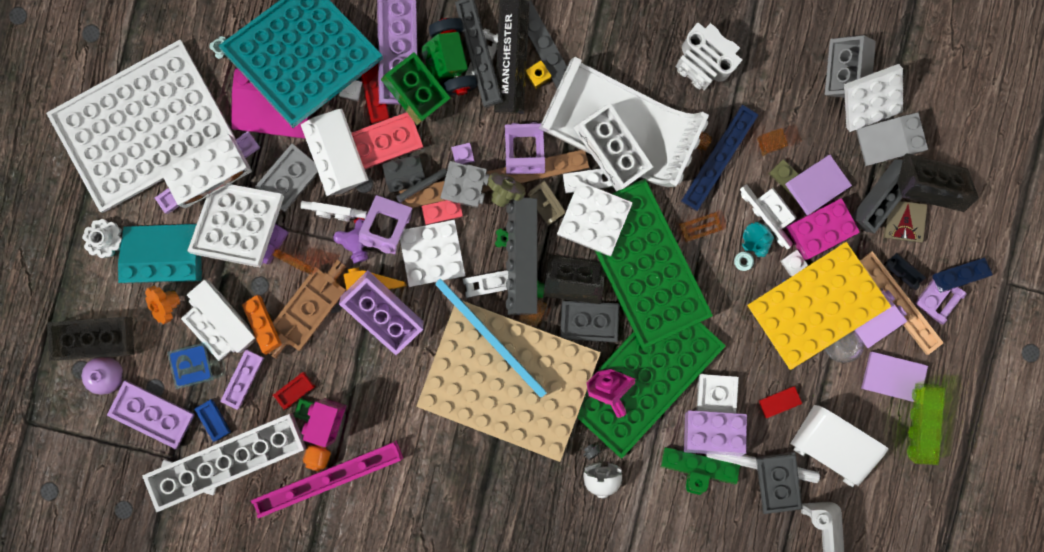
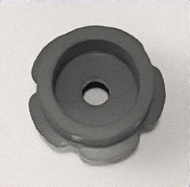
[583,443,601,461]

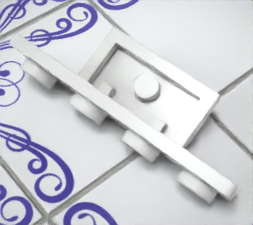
[740,184,797,249]

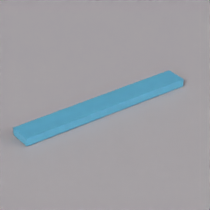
[435,279,548,398]

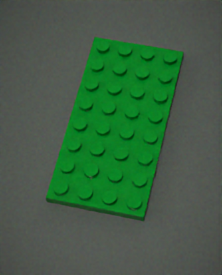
[594,179,713,350]
[577,322,726,459]

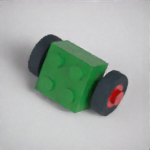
[422,18,477,95]

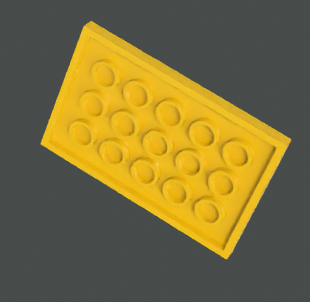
[747,242,891,370]

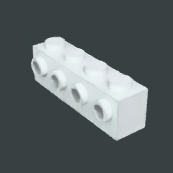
[187,280,257,353]

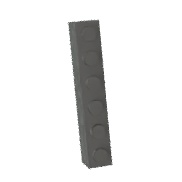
[506,198,537,315]

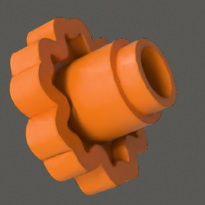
[145,285,180,324]

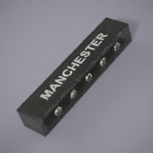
[494,0,530,114]

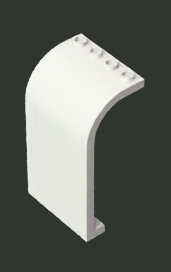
[539,57,709,187]

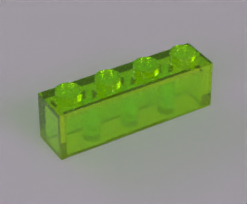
[907,384,945,465]

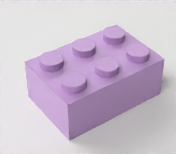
[684,410,747,456]

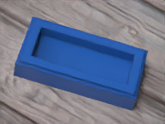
[194,399,231,442]

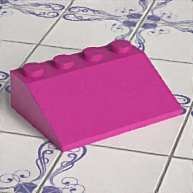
[232,69,311,139]

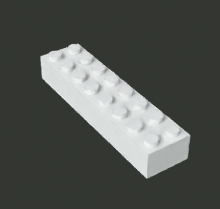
[142,414,307,512]

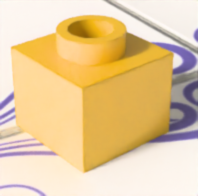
[525,61,552,89]

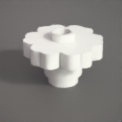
[82,219,122,258]

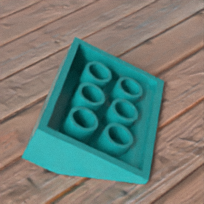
[118,224,202,284]

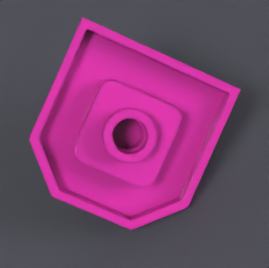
[586,369,635,418]

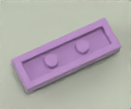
[220,349,264,410]

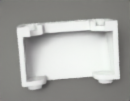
[790,405,889,487]
[801,502,844,552]

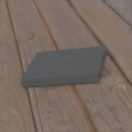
[560,301,620,342]
[756,452,802,514]

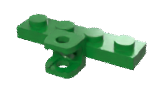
[660,447,740,495]

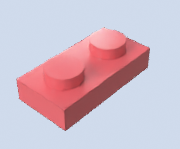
[422,200,463,225]

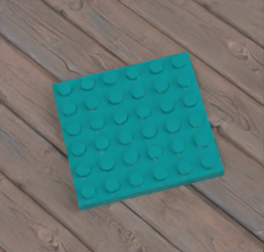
[218,0,383,128]

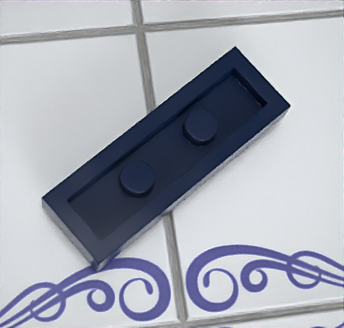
[932,258,993,293]

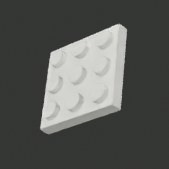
[844,64,903,132]
[557,181,632,257]
[400,220,466,287]

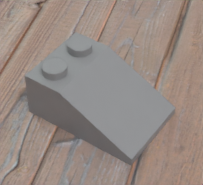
[856,113,928,166]

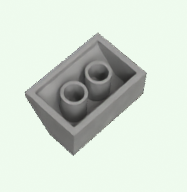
[825,35,876,98]

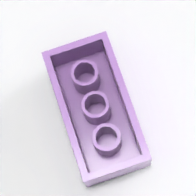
[339,270,424,355]

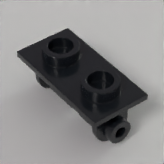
[884,252,926,290]

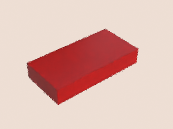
[273,372,316,410]
[758,386,802,418]

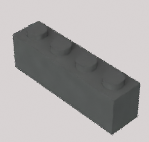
[851,159,920,234]

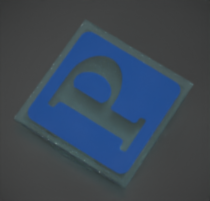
[167,343,214,389]

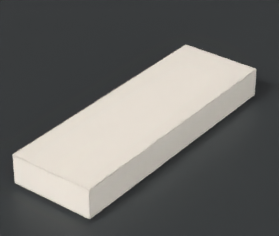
[181,307,231,361]

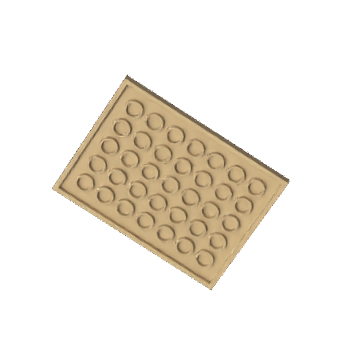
[416,301,601,462]

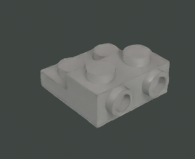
[440,161,490,208]

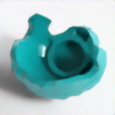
[742,222,774,258]

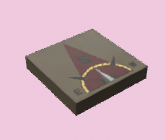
[883,201,927,243]

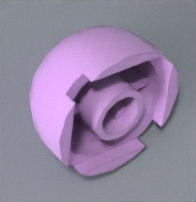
[81,356,123,395]

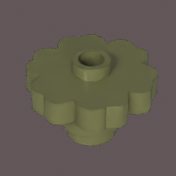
[488,172,526,207]

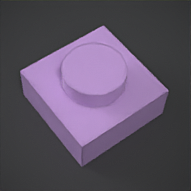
[451,143,475,165]

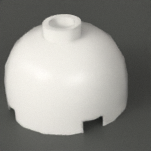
[583,463,622,498]

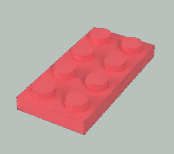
[351,112,424,169]

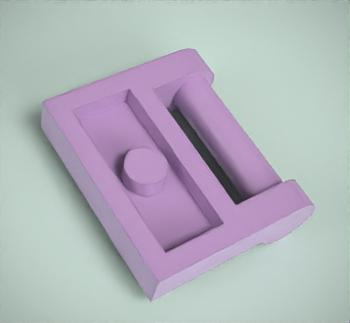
[914,279,967,325]

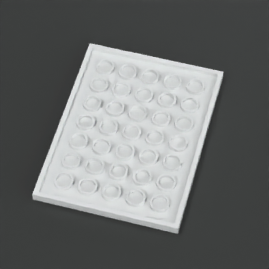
[46,40,236,213]

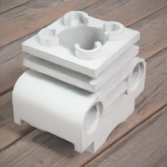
[675,23,742,91]

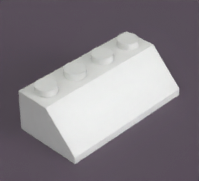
[301,109,368,196]

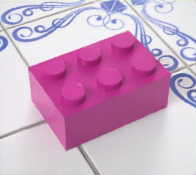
[786,198,860,260]
[301,398,347,447]

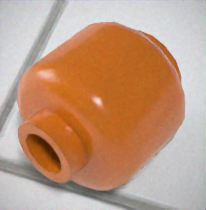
[303,444,331,472]

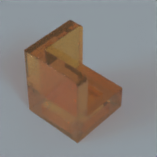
[757,128,788,156]

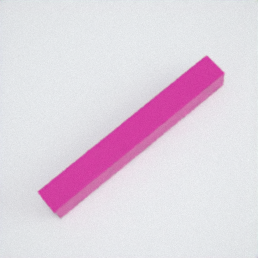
[251,440,403,518]

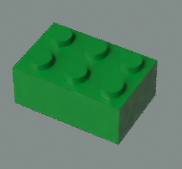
[381,52,450,125]

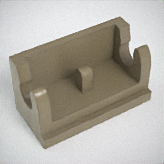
[527,181,566,226]

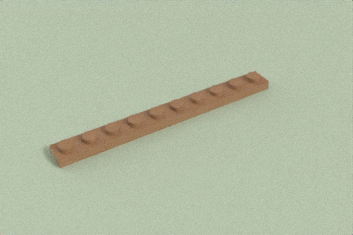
[399,150,589,209]

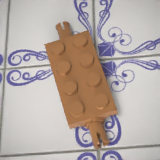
[269,259,347,359]

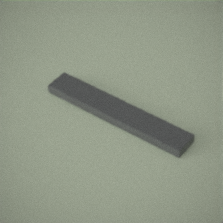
[455,0,503,108]

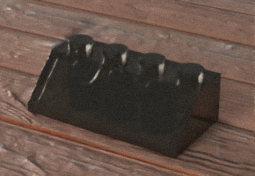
[897,153,979,212]

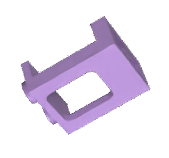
[505,122,545,174]
[359,195,412,254]

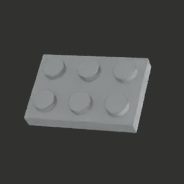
[255,144,318,212]

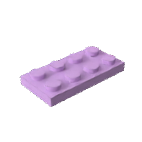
[107,380,195,449]

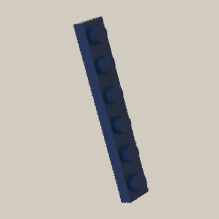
[680,105,758,212]

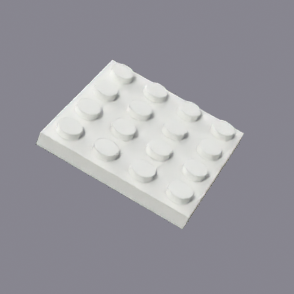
[188,184,284,268]

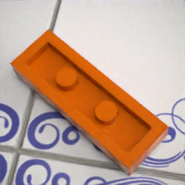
[242,295,282,355]

